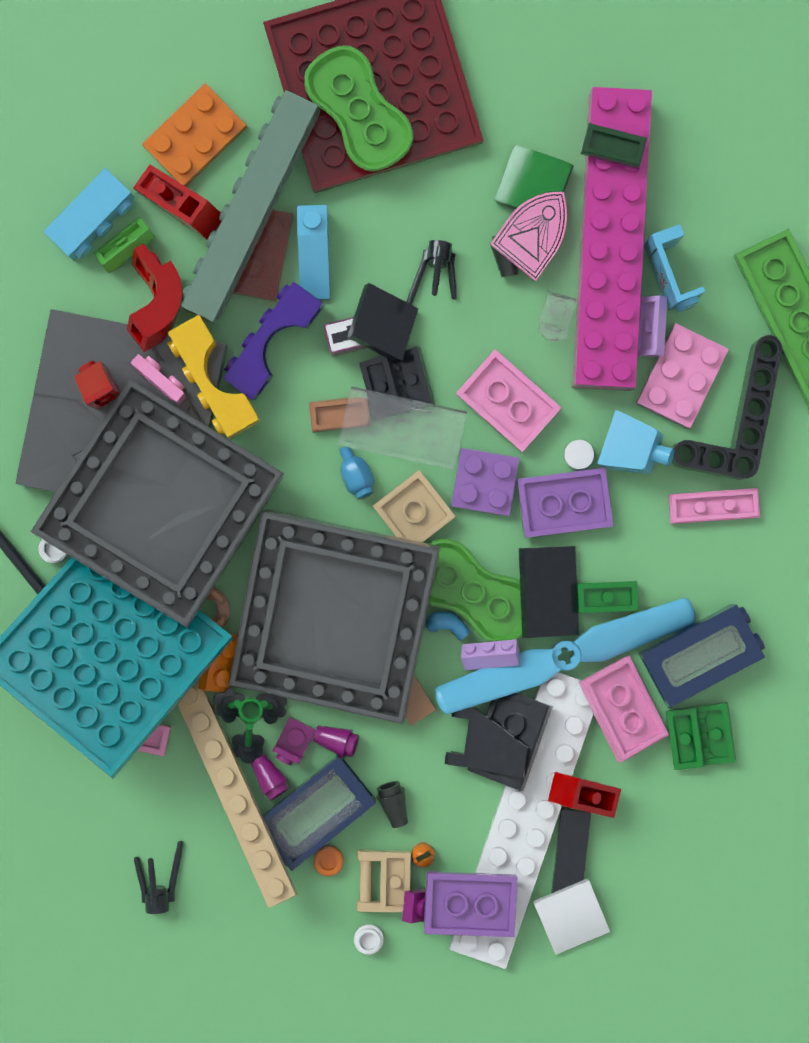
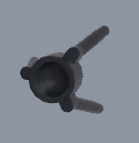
[406,240,457,305]
[134,841,183,914]

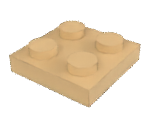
[373,470,456,542]

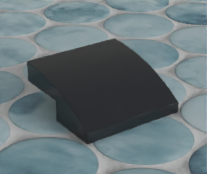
[359,347,435,420]

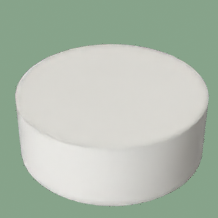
[564,440,594,470]
[38,539,68,563]

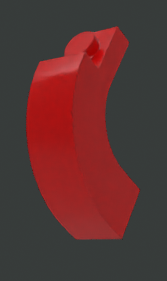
[127,244,182,352]

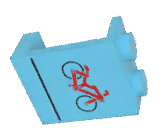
[643,224,706,313]

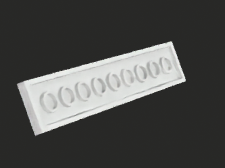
[449,672,593,969]

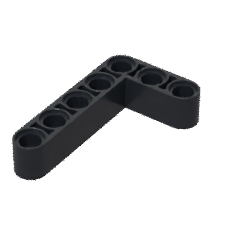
[671,335,782,480]

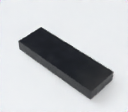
[551,808,591,893]

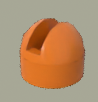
[411,842,435,868]

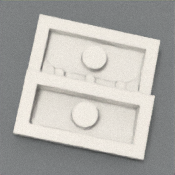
[533,878,610,955]

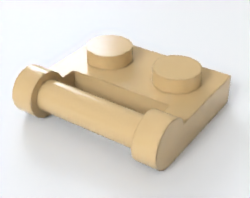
[356,849,411,912]

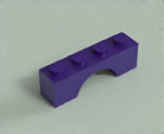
[223,282,325,400]

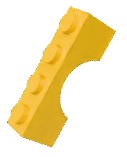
[167,315,261,439]

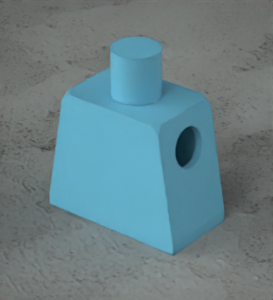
[597,410,674,474]

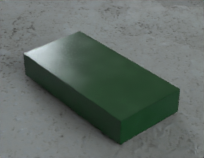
[580,123,647,169]

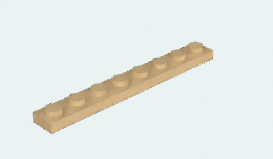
[177,678,298,908]

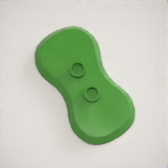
[304,45,413,171]
[429,539,522,642]

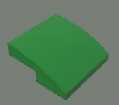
[494,145,574,209]
[666,702,736,770]

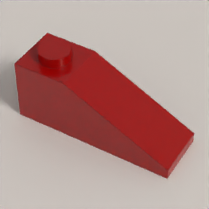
[133,164,222,240]

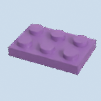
[517,468,613,538]
[423,871,518,937]

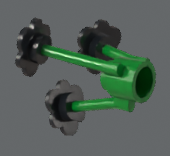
[213,688,287,764]

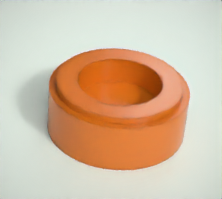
[314,845,344,876]

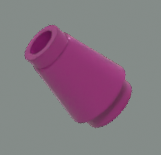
[313,725,359,758]
[251,754,290,801]

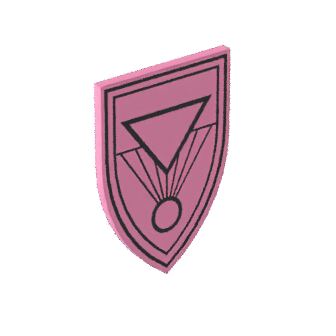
[490,192,567,281]

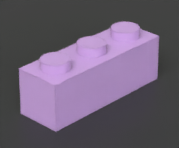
[461,639,520,670]

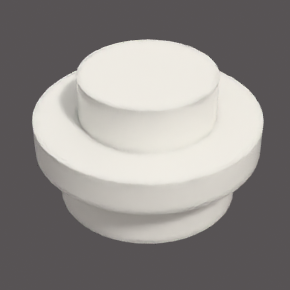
[354,924,384,955]

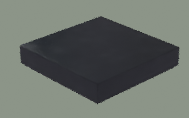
[347,283,419,363]

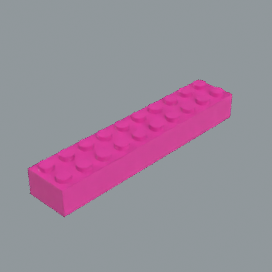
[572,87,652,391]

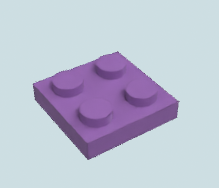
[451,448,519,516]

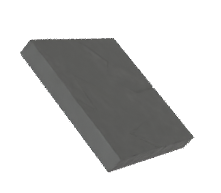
[15,309,228,492]
[30,379,284,629]
[229,509,441,724]

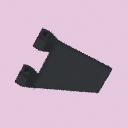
[444,707,529,778]

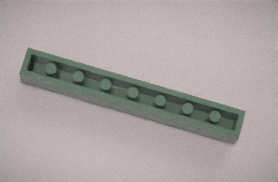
[181,90,320,325]

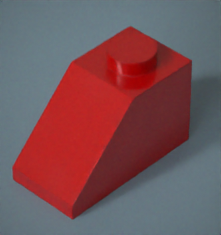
[74,361,121,410]

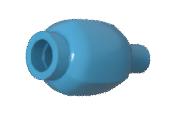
[339,445,374,500]

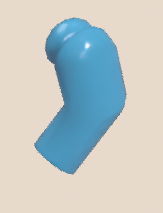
[426,611,471,641]

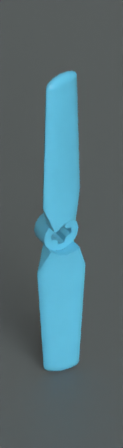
[435,598,695,714]

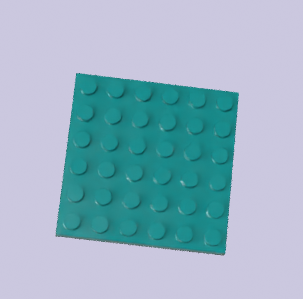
[0,557,233,779]

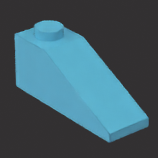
[297,205,330,300]

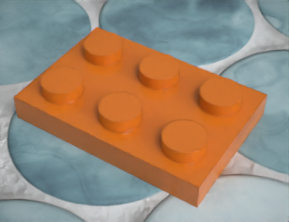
[142,83,247,186]

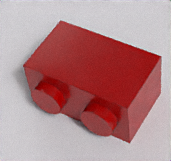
[548,772,621,818]

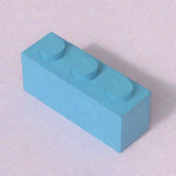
[43,168,135,261]

